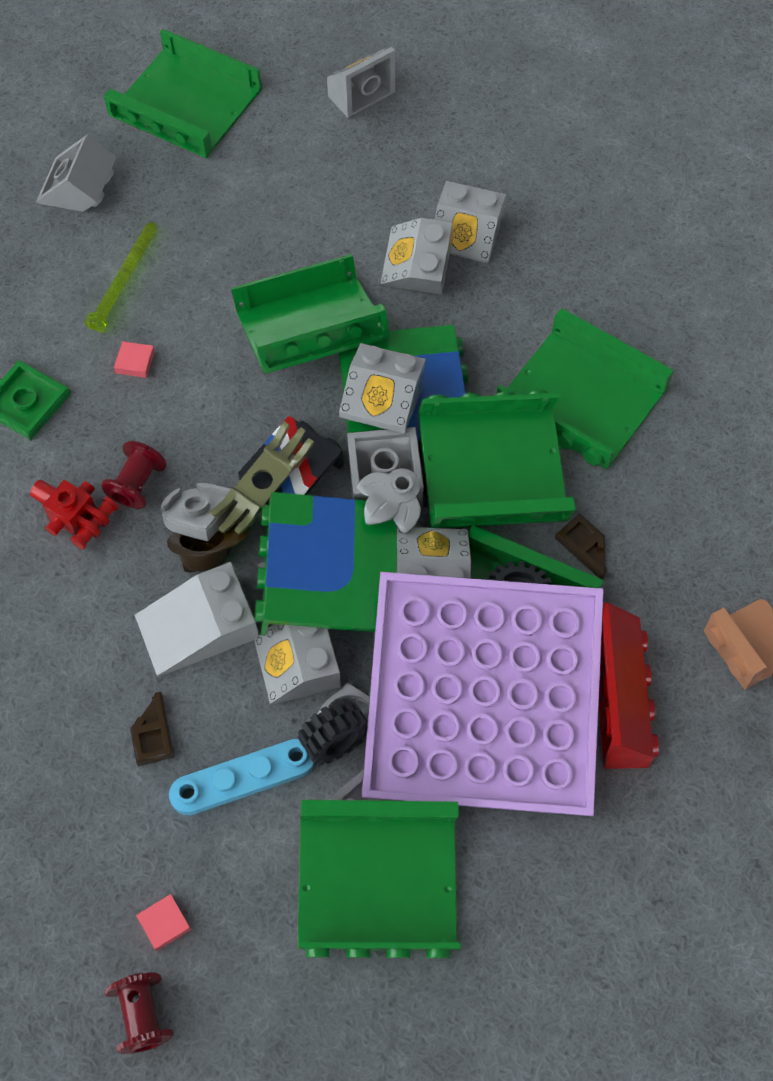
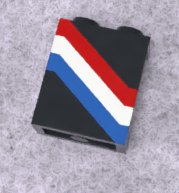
[238,416,344,505]

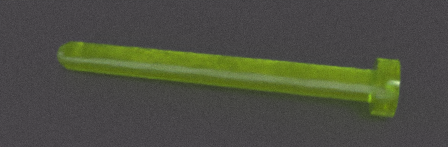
[84,222,157,333]

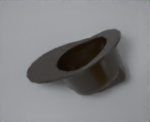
[167,518,251,573]

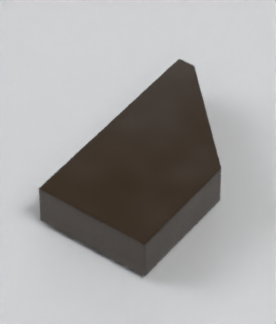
[555,513,606,579]
[130,692,174,766]

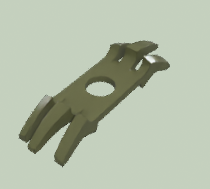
[209,421,314,535]

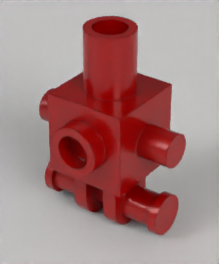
[30,479,119,550]

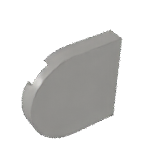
[161,483,238,541]

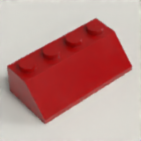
[598,603,659,769]

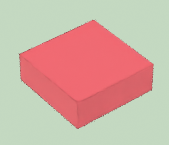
[114,341,155,378]
[136,894,191,952]

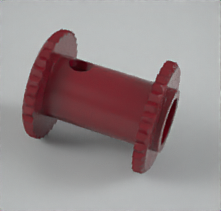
[101,441,166,510]
[104,972,174,1054]

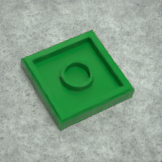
[0,360,71,441]

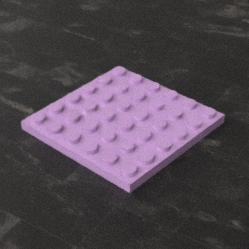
[362,572,603,817]

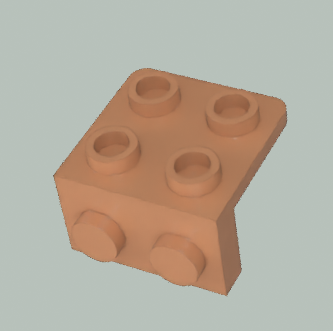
[704,599,773,690]

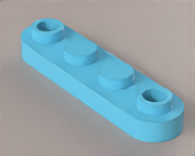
[169,739,315,815]

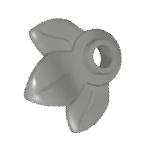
[356,468,421,534]

